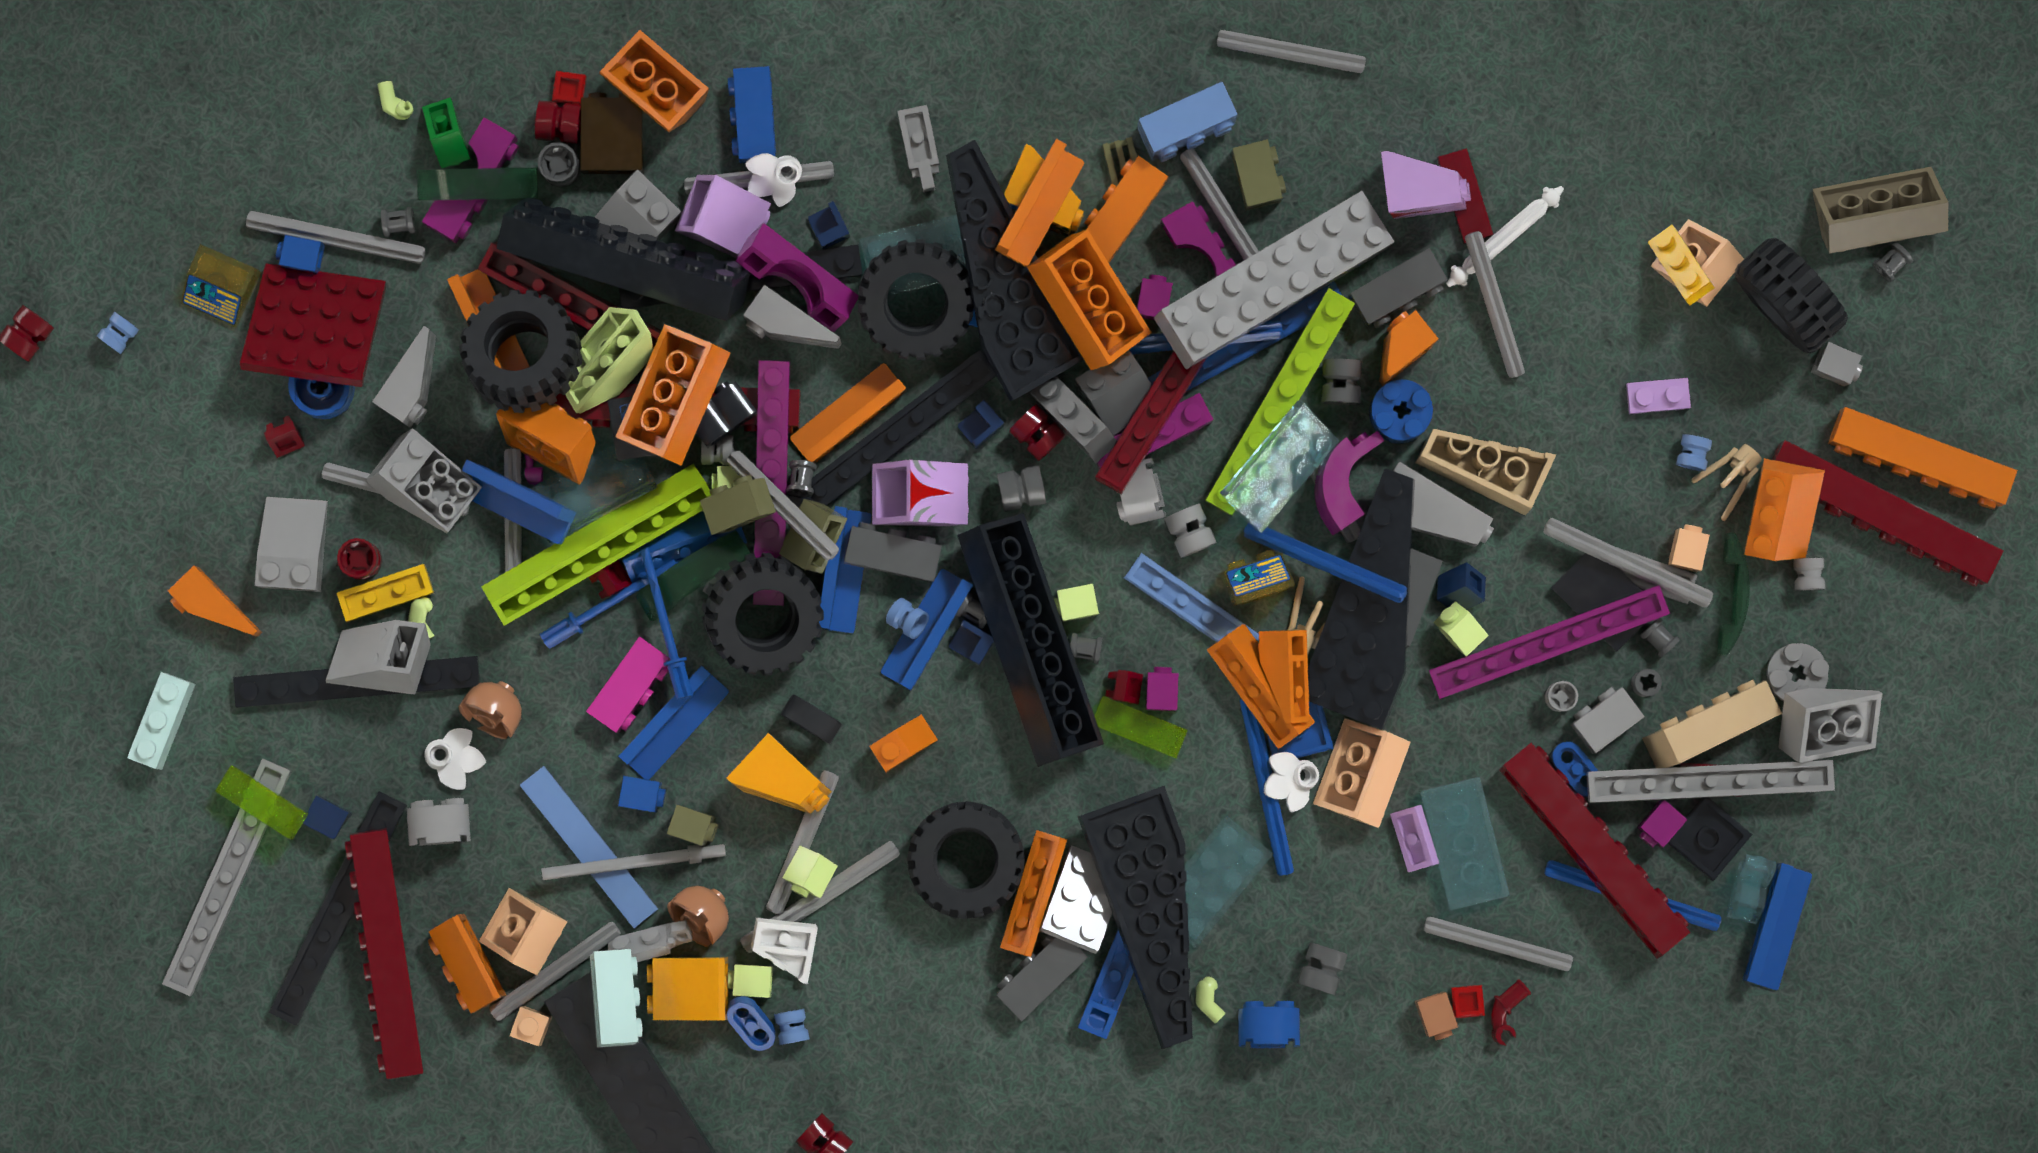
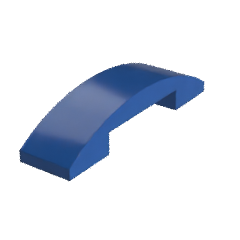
[1078,930,1134,1039]

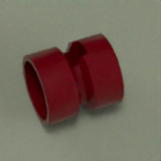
[535,100,581,144]
[0,304,54,362]
[1009,404,1067,461]
[337,538,382,580]
[796,1113,853,1153]

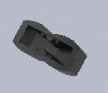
[696,381,758,449]

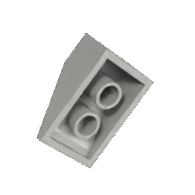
[595,169,682,241]
[743,285,842,349]
[372,326,436,428]
[255,497,328,592]
[1778,688,1882,763]

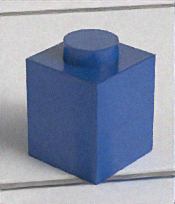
[276,235,325,274]
[618,776,666,813]

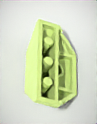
[565,307,653,414]

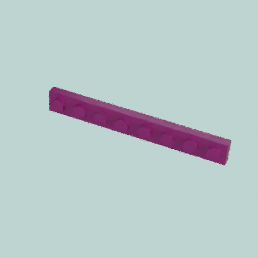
[753,360,790,606]
[1429,585,1670,699]

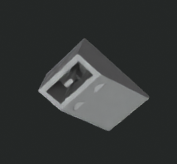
[366,428,482,533]
[326,620,431,695]

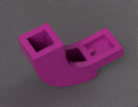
[1314,431,1384,536]

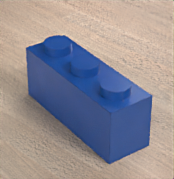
[728,66,776,163]

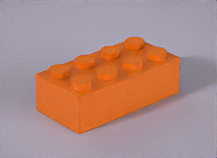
[1027,229,1152,370]
[615,324,730,466]

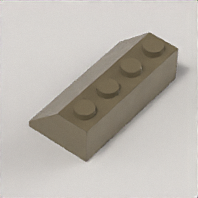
[1813,167,1948,254]

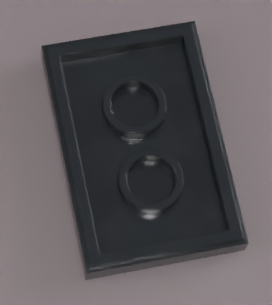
[1551,553,1645,652]

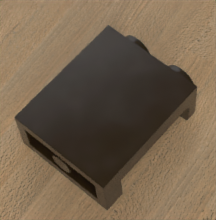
[581,92,644,174]

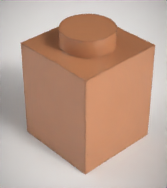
[1415,991,1458,1040]

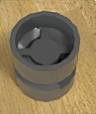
[538,142,581,188]
[1321,359,1362,405]
[997,465,1046,512]
[1297,942,1348,995]

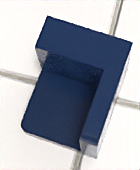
[808,201,850,249]
[958,400,1004,449]
[1437,562,1486,610]
[949,620,994,666]
[302,796,352,839]

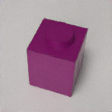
[1137,274,1173,320]
[1146,667,1179,711]
[1636,800,1687,848]

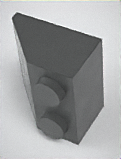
[1075,350,1152,437]

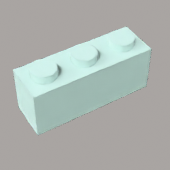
[127,672,196,770]
[590,949,642,1048]

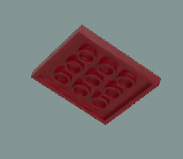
[240,263,386,387]

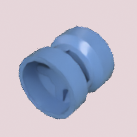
[96,311,139,354]
[1676,434,1712,471]
[886,598,929,639]
[774,1009,810,1045]

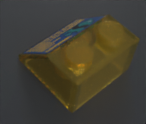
[181,244,261,328]
[1222,550,1295,608]

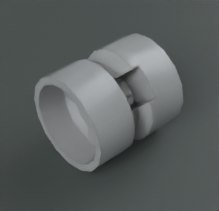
[1164,504,1217,558]

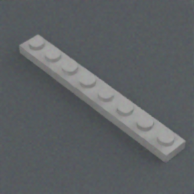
[162,759,292,996]
[1587,760,1835,803]

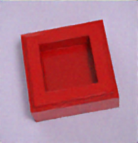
[552,71,587,105]
[1451,985,1485,1018]

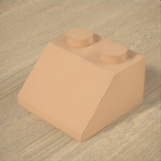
[1651,219,1744,307]
[479,888,567,975]

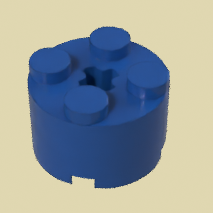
[288,377,355,419]
[1369,379,1433,444]
[1238,1001,1300,1048]

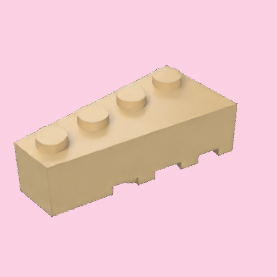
[1416,429,1556,515]
[1642,680,1782,768]

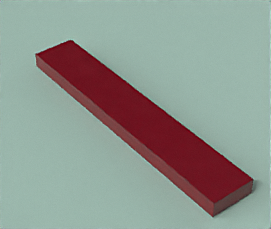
[1095,351,1207,495]

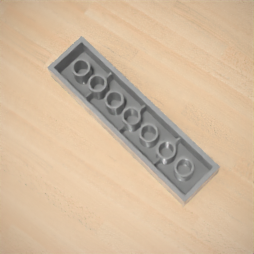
[1154,191,1394,370]

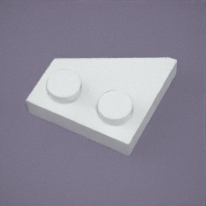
[751,918,818,984]

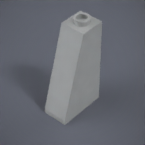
[1366,462,1494,547]

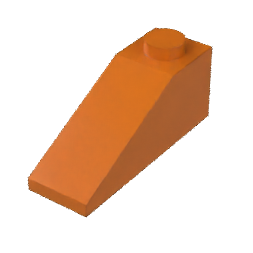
[168,566,262,636]
[1258,630,1310,723]

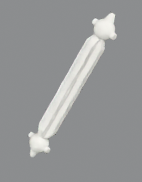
[1446,186,1564,287]

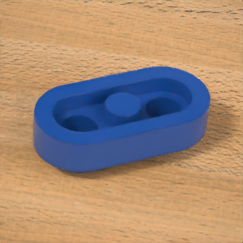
[1551,742,1598,797]
[727,996,775,1051]

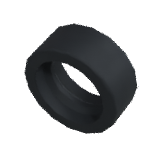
[781,694,842,744]

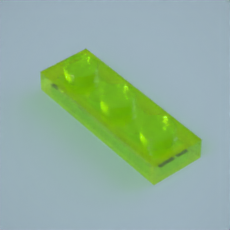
[1095,696,1188,759]
[215,765,309,840]

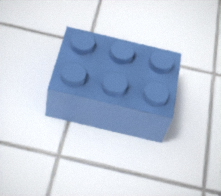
[1137,82,1238,162]

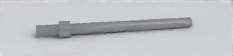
[541,844,726,880]

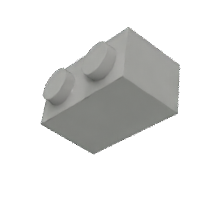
[1570,687,1645,754]

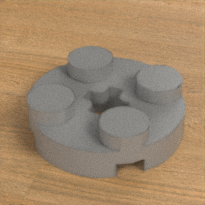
[1766,643,1829,701]

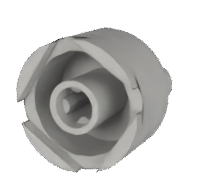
[1117,458,1166,526]
[407,798,471,846]

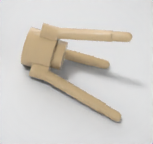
[1692,444,1762,521]
[1287,576,1325,655]

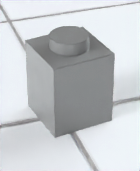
[1811,342,1863,386]

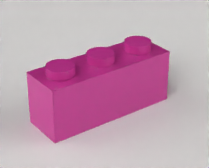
[586,637,670,733]

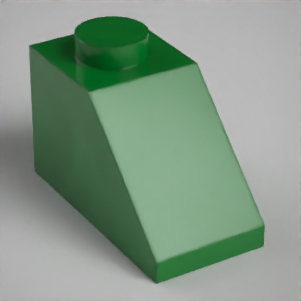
[422,97,470,169]

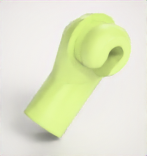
[377,81,413,120]
[408,597,435,639]
[1196,977,1225,1024]

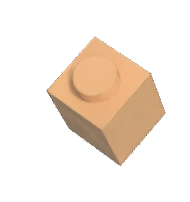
[1668,524,1710,572]
[510,1006,552,1046]

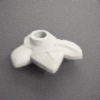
[746,153,802,207]
[425,728,486,790]
[1264,752,1319,812]

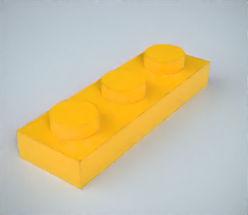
[1648,225,1715,305]
[337,564,434,622]

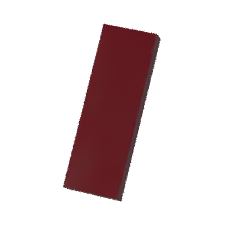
[1437,148,1494,244]

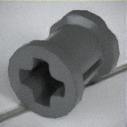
[381,206,416,237]
[1872,242,1913,282]
[786,460,817,497]
[956,592,987,630]
[1639,618,1680,658]
[1070,633,1103,664]
[1631,669,1662,697]

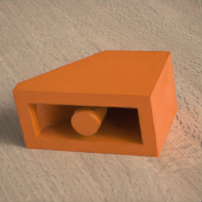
[869,714,938,773]

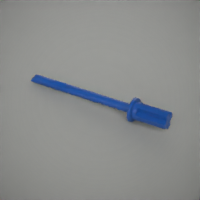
[641,547,693,700]
[540,559,679,649]

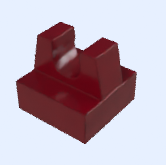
[264,415,305,458]
[589,560,632,599]
[1105,670,1143,704]

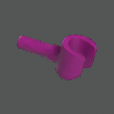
[524,454,543,485]

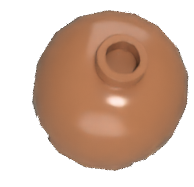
[458,681,522,739]
[667,886,729,947]

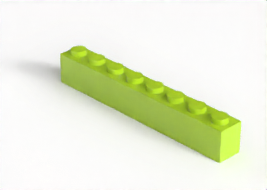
[1206,288,1355,516]
[481,464,711,626]

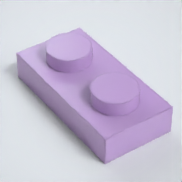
[1626,378,1691,414]
[1390,805,1439,872]

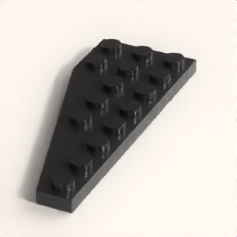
[946,140,1084,401]
[1308,468,1415,730]
[1078,786,1193,1049]

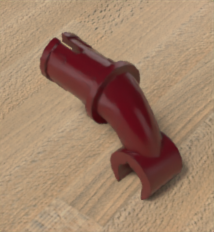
[1491,979,1531,1046]

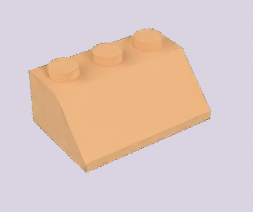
[1313,718,1411,828]

